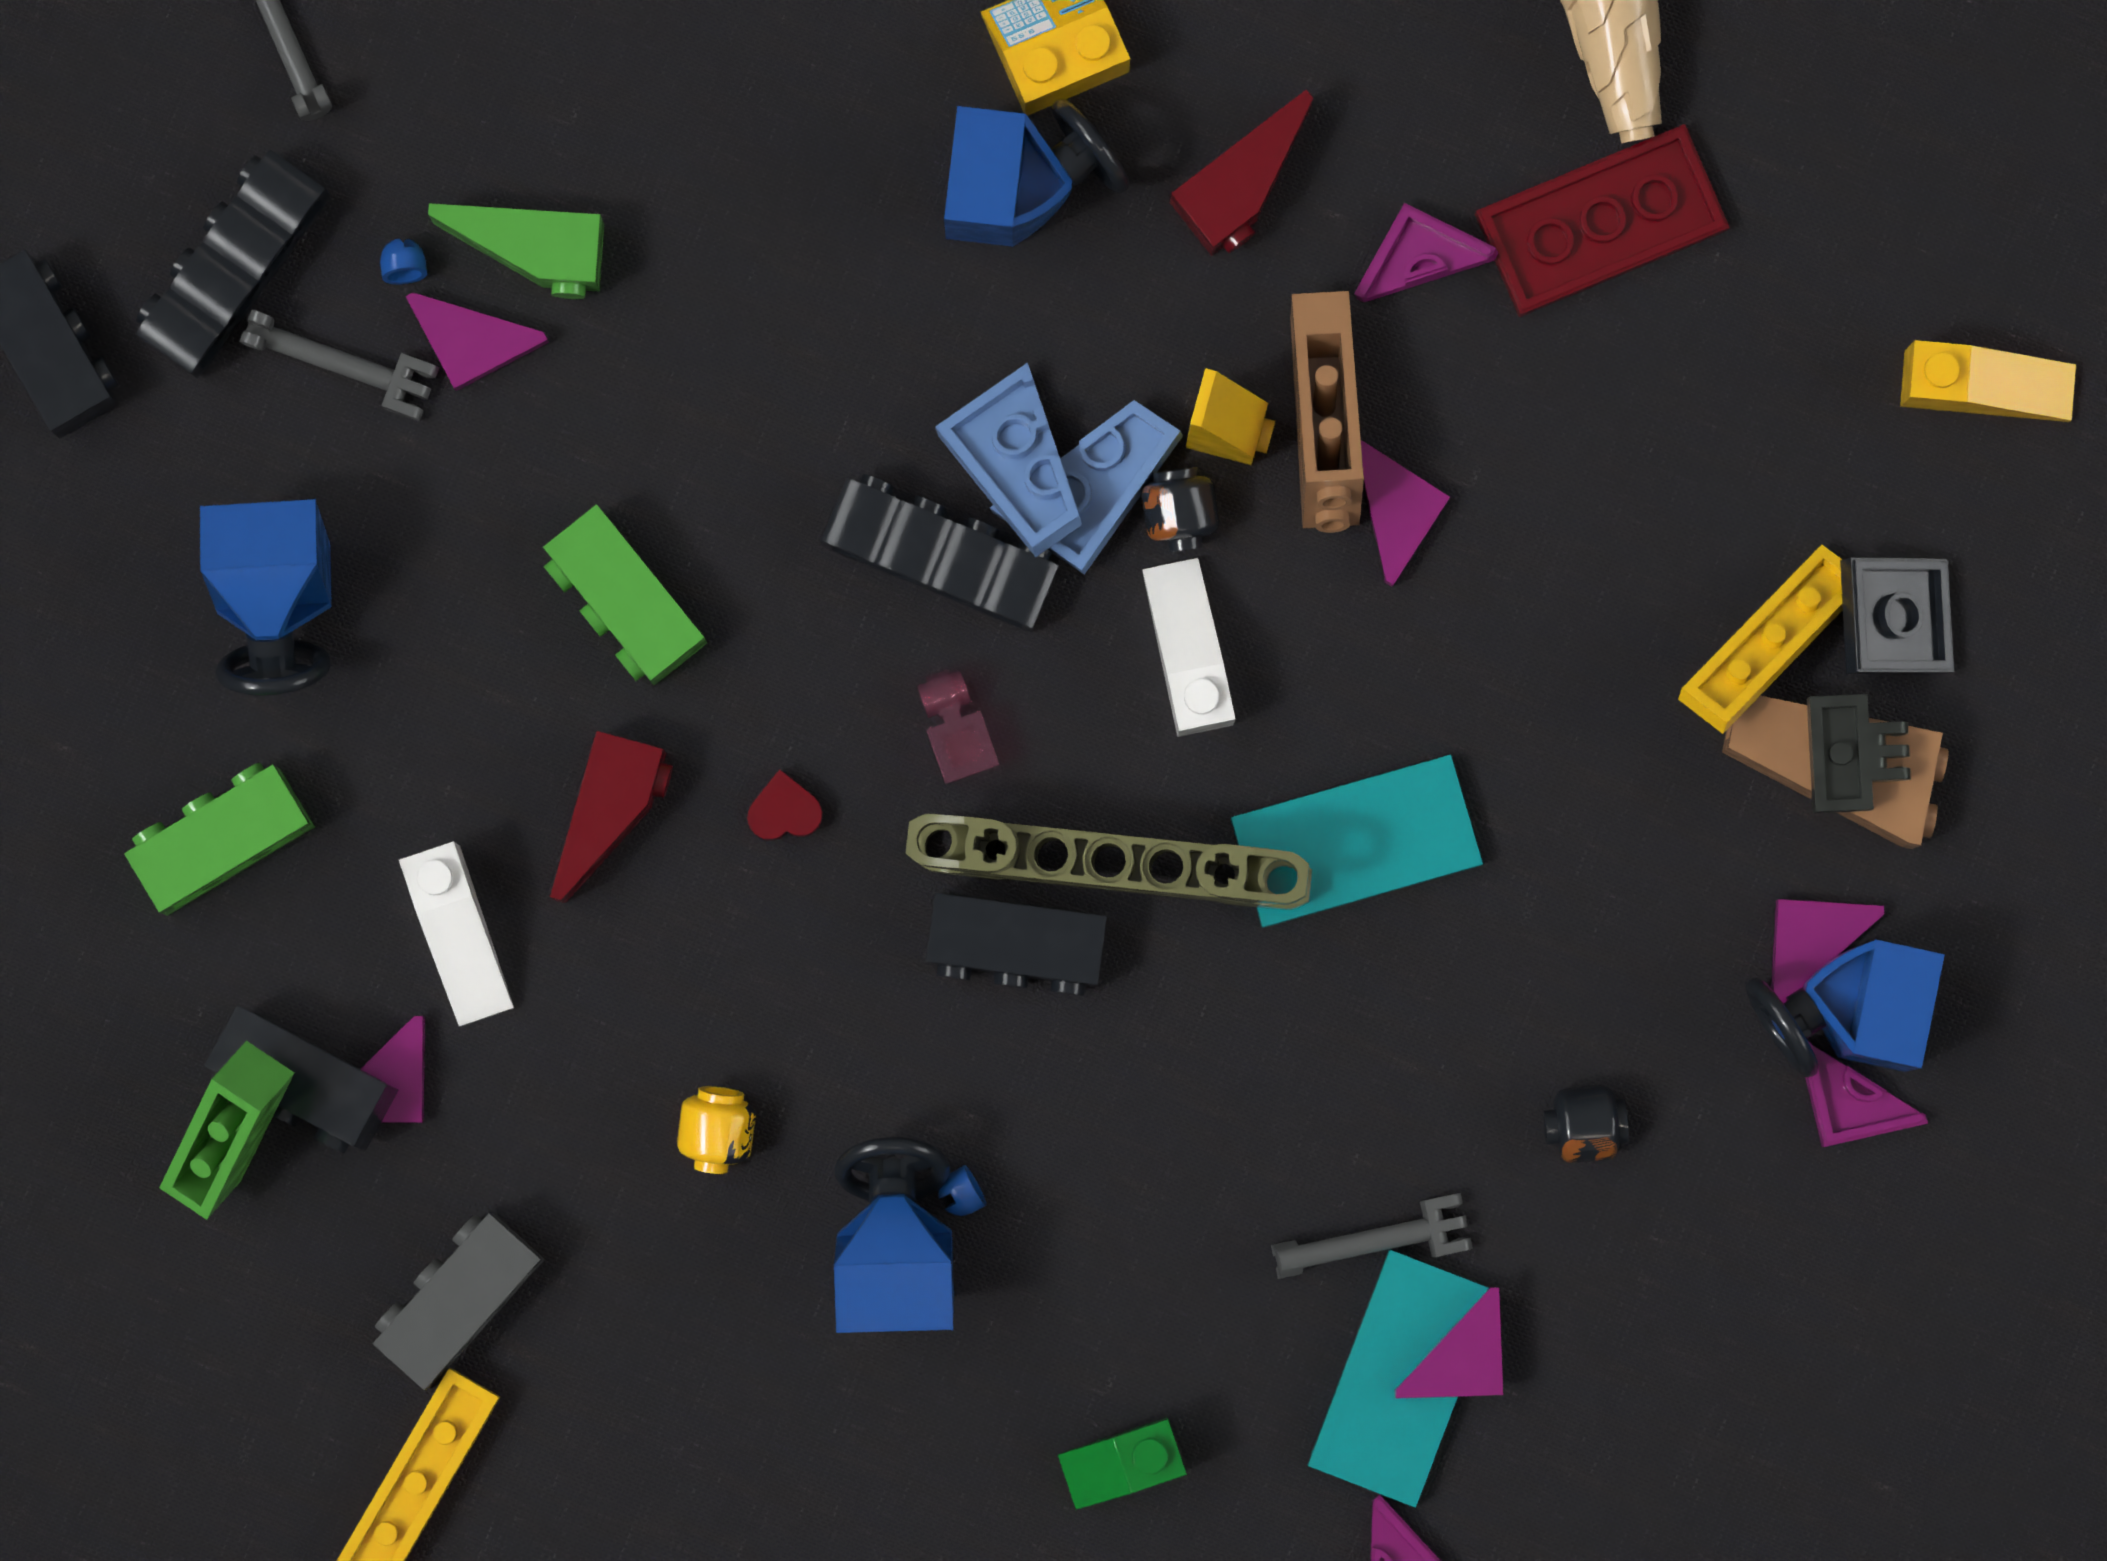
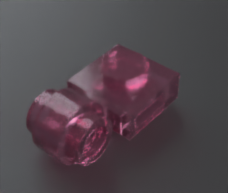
[917,669,1000,785]

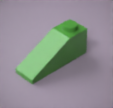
[428,203,604,299]

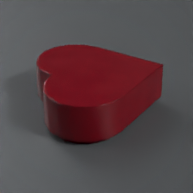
[747,769,823,841]

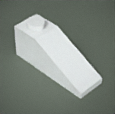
[1142,558,1235,737]
[399,841,514,1027]

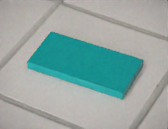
[1230,755,1483,928]
[1307,1250,1488,1508]

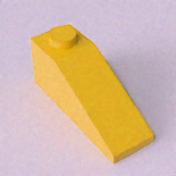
[1900,340,2076,422]
[1186,368,1275,465]

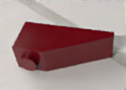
[1170,90,1313,256]
[550,731,673,903]

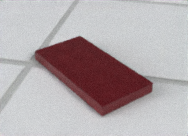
[1475,124,1730,317]

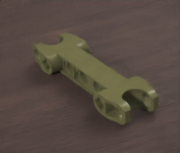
[906,814,1312,910]

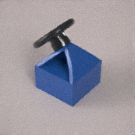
[944,99,1129,247]
[200,499,332,696]
[1746,940,1945,1077]
[834,1137,954,1333]

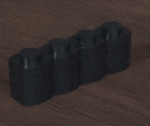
[136,150,330,379]
[821,474,1059,633]

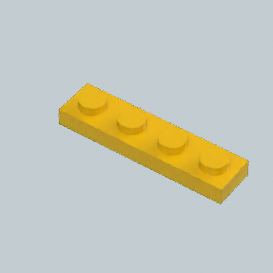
[1678,544,1843,734]
[337,1368,500,1561]

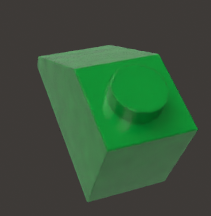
[1057,1417,1187,1510]

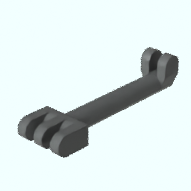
[255,0,333,121]
[239,310,439,421]
[1271,1193,1473,1279]

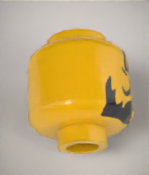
[677,1086,756,1174]

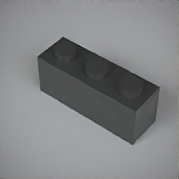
[372,1213,545,1390]

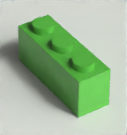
[543,504,707,686]
[124,763,315,916]
[159,1040,294,1220]

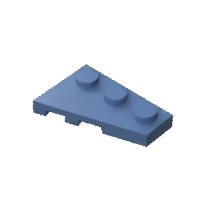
[935,363,1082,557]
[990,400,1183,575]

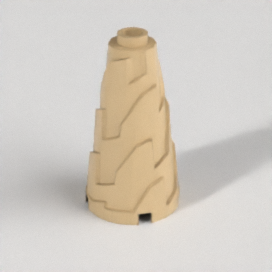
[1560,0,1662,143]

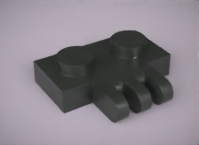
[1807,694,1911,813]

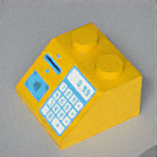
[981,0,1130,116]

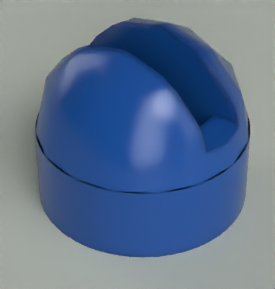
[380,239,427,284]
[938,1165,987,1216]

